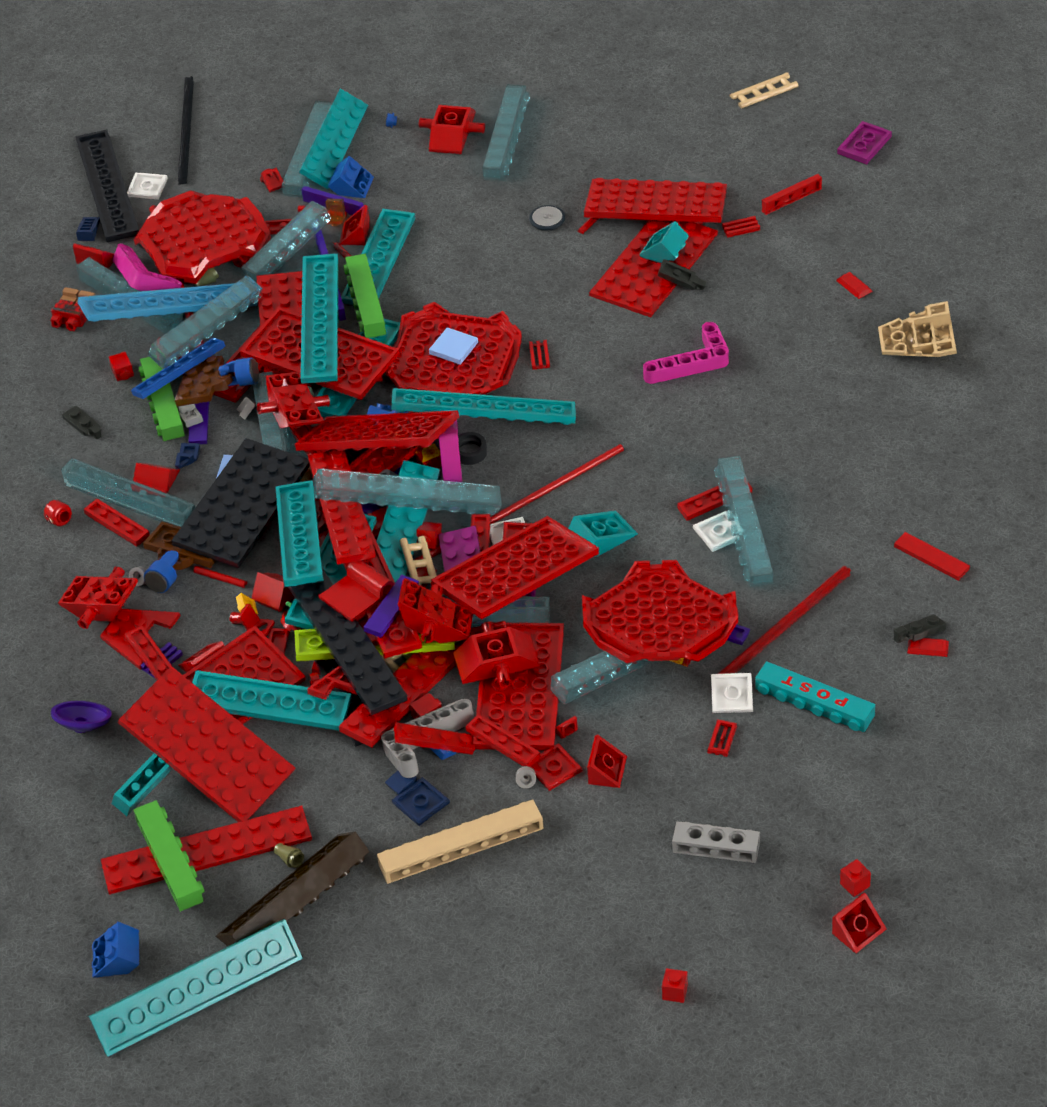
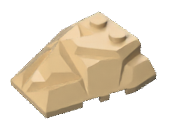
[878,301,957,357]

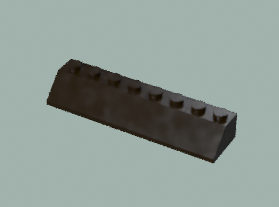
[215,831,369,947]

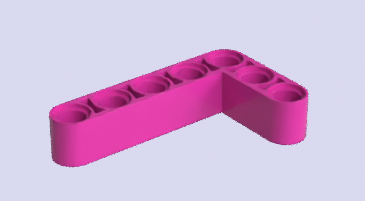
[112,244,182,291]
[643,322,729,384]
[439,420,462,486]

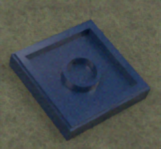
[392,777,450,826]

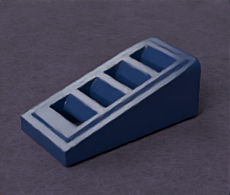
[76,217,100,241]

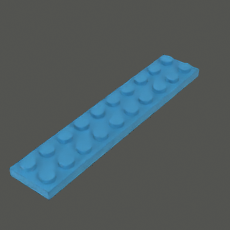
[78,282,257,322]

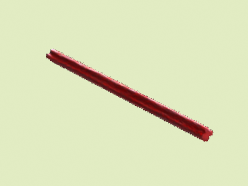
[718,566,851,674]

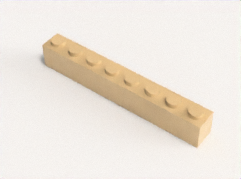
[377,800,543,884]

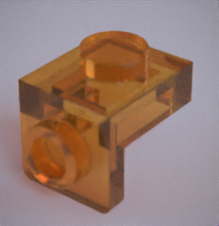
[325,199,346,226]

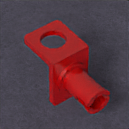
[230,604,275,636]

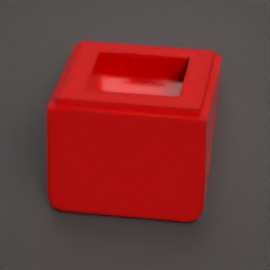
[556,716,578,739]

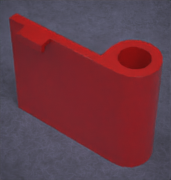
[319,560,394,622]

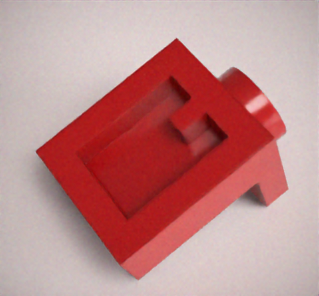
[260,168,285,193]

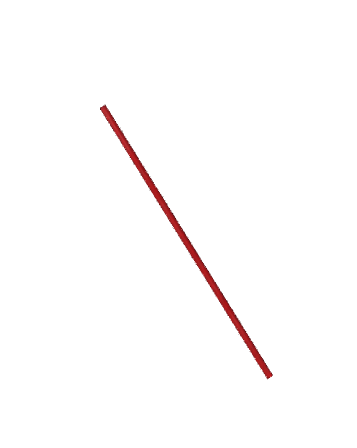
[414,444,624,560]

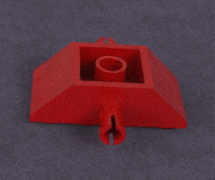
[419,105,485,154]
[257,372,330,428]
[58,566,138,629]
[398,578,473,644]
[453,621,540,688]

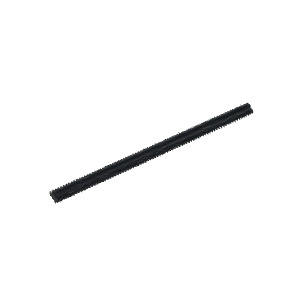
[178,76,194,185]

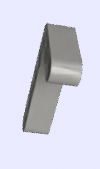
[381,699,475,778]

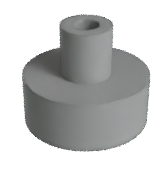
[129,566,147,586]
[516,766,536,788]

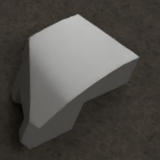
[236,397,256,419]
[179,404,203,428]

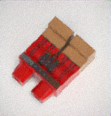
[50,287,96,331]

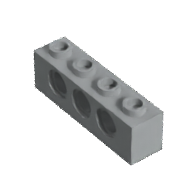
[672,821,760,863]

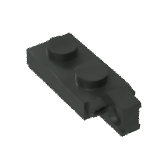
[657,259,707,290]
[62,405,102,439]
[893,614,946,643]

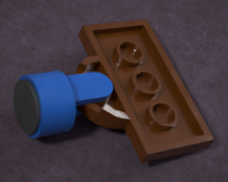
[175,355,259,407]
[143,521,216,593]

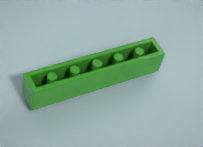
[343,254,386,338]
[138,355,185,441]
[133,800,205,911]

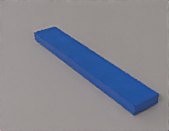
[131,338,226,399]

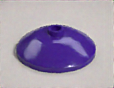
[51,701,112,733]

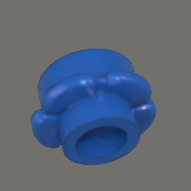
[386,113,397,128]

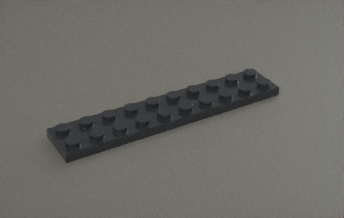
[75,129,139,242]
[288,568,408,716]

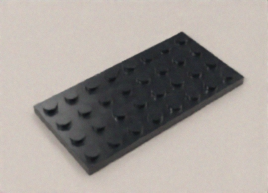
[172,438,310,568]

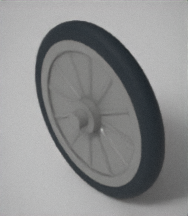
[529,205,565,230]

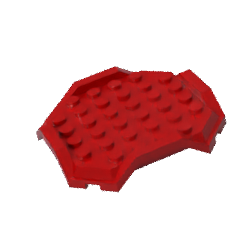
[134,190,271,284]
[385,302,522,395]
[582,560,738,664]

